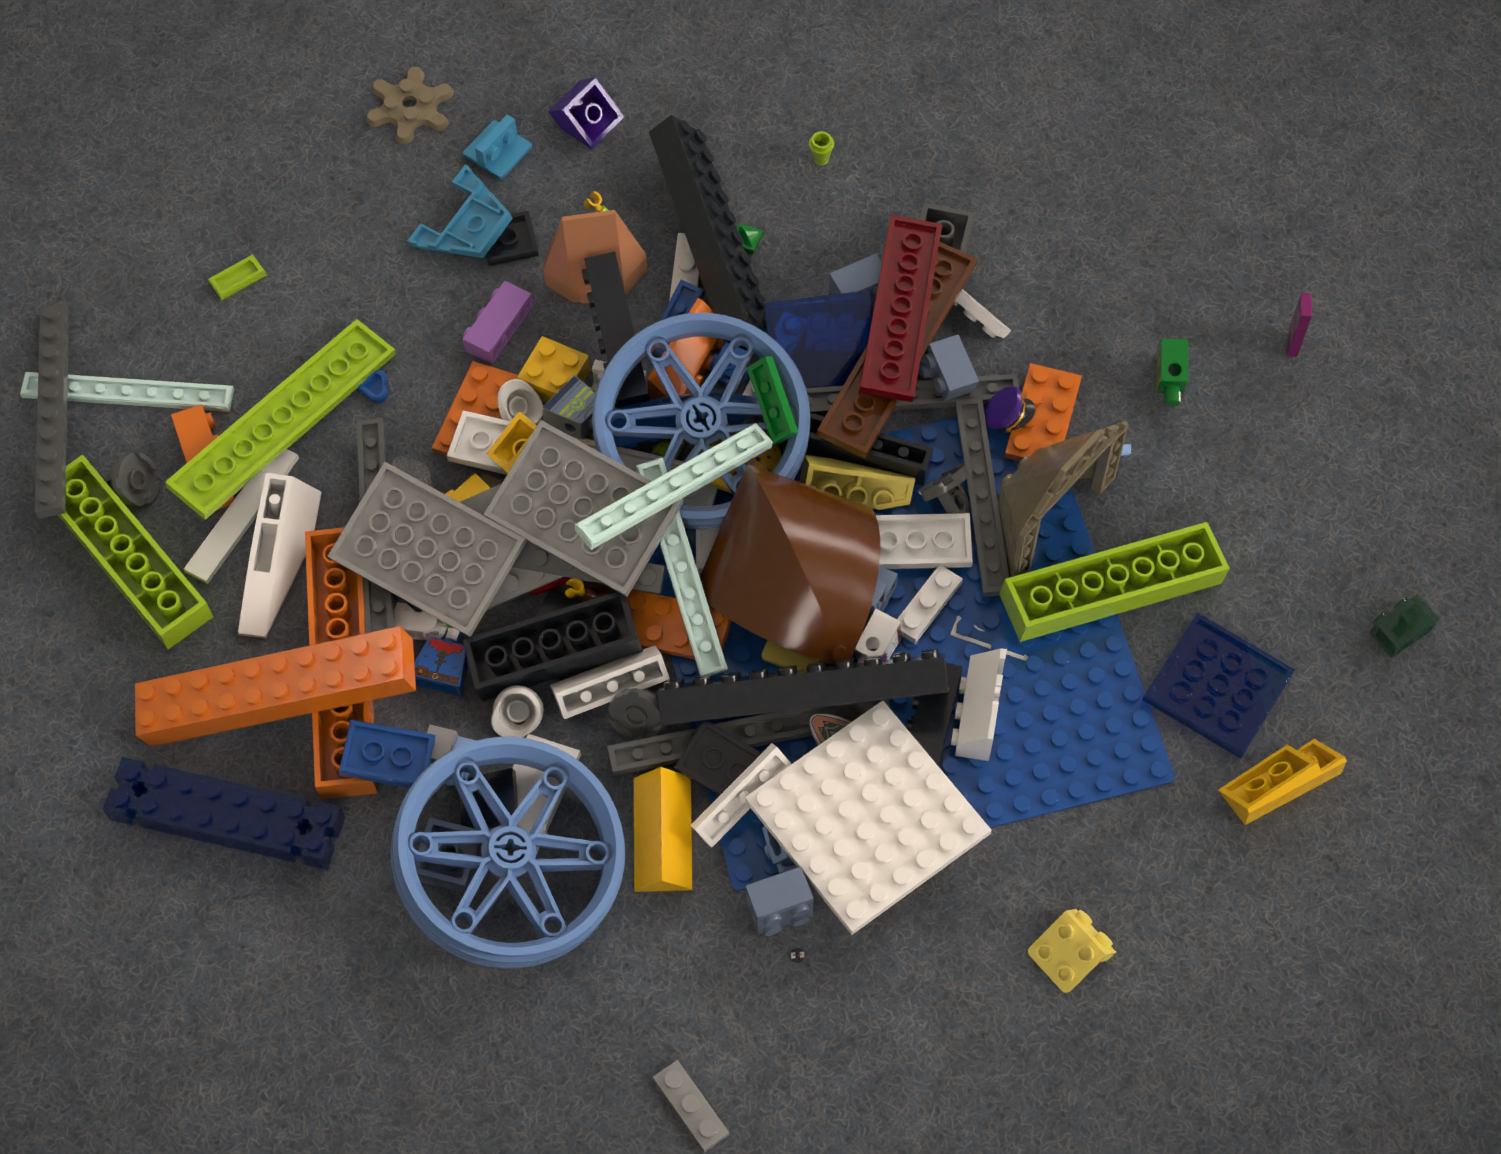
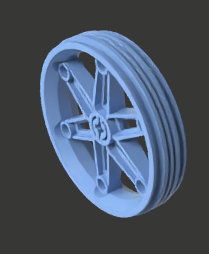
[592,313,810,529]
[390,737,625,969]

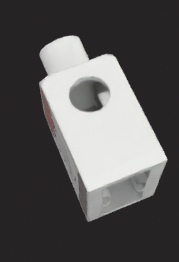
[855,609,903,663]

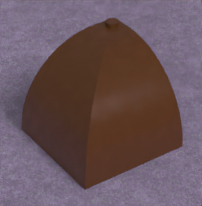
[700,464,880,666]

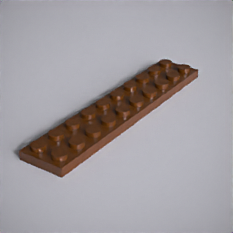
[816,242,978,459]

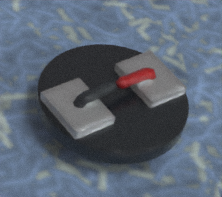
[790,948,805,963]

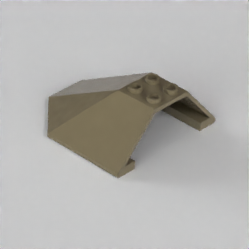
[998,421,1129,578]

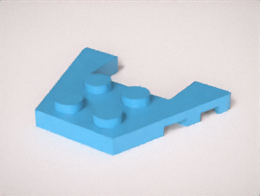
[407,165,513,258]

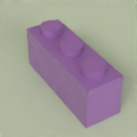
[462,281,533,364]

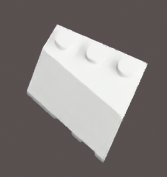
[951,648,1007,761]

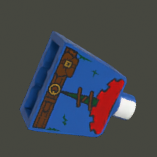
[414,628,468,697]

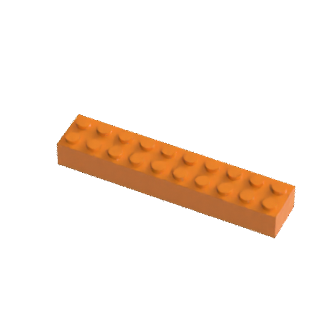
[305,527,378,800]
[135,626,416,746]

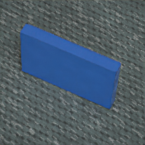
[339,719,436,788]

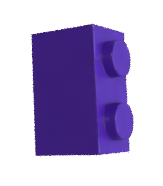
[548,77,624,149]

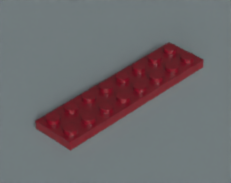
[859,215,942,403]

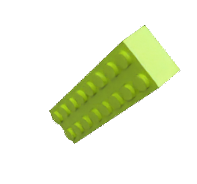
[58,455,213,650]
[999,522,1230,642]

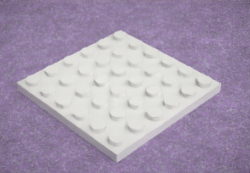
[745,701,991,935]

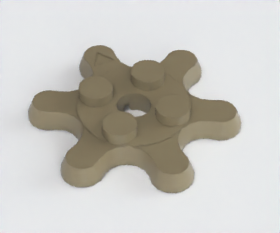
[366,67,454,144]

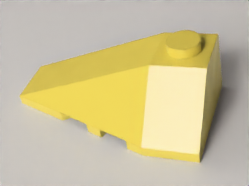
[799,455,915,510]

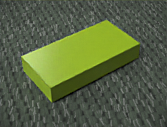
[208,254,267,300]

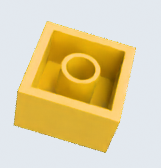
[517,336,591,403]

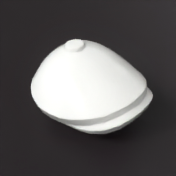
[498,379,543,425]
[491,685,544,738]

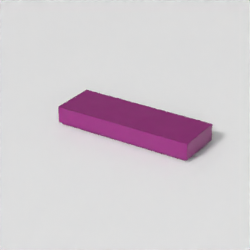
[1287,293,1312,357]

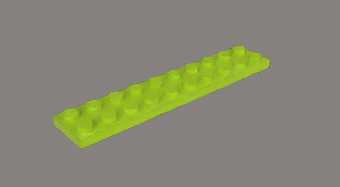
[165,319,395,520]

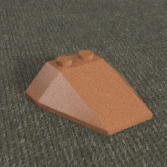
[543,210,647,303]

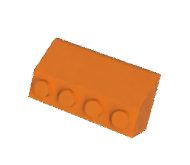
[647,298,728,400]

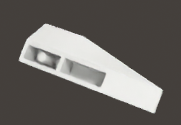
[238,473,322,639]

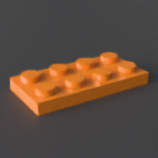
[432,361,518,456]
[1004,363,1082,462]
[627,589,732,660]

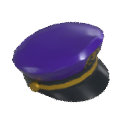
[984,386,1036,433]

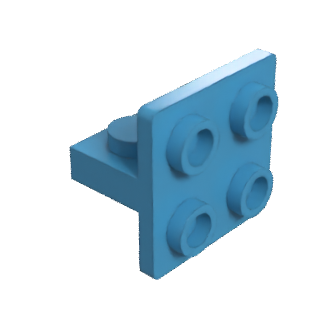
[463,114,532,180]

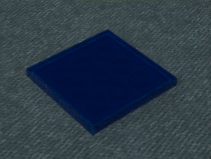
[763,290,872,388]
[1142,612,1295,759]

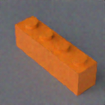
[171,404,238,510]

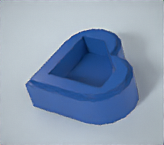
[356,370,388,403]

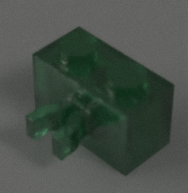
[1370,594,1440,658]

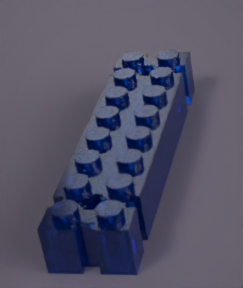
[103,757,345,870]

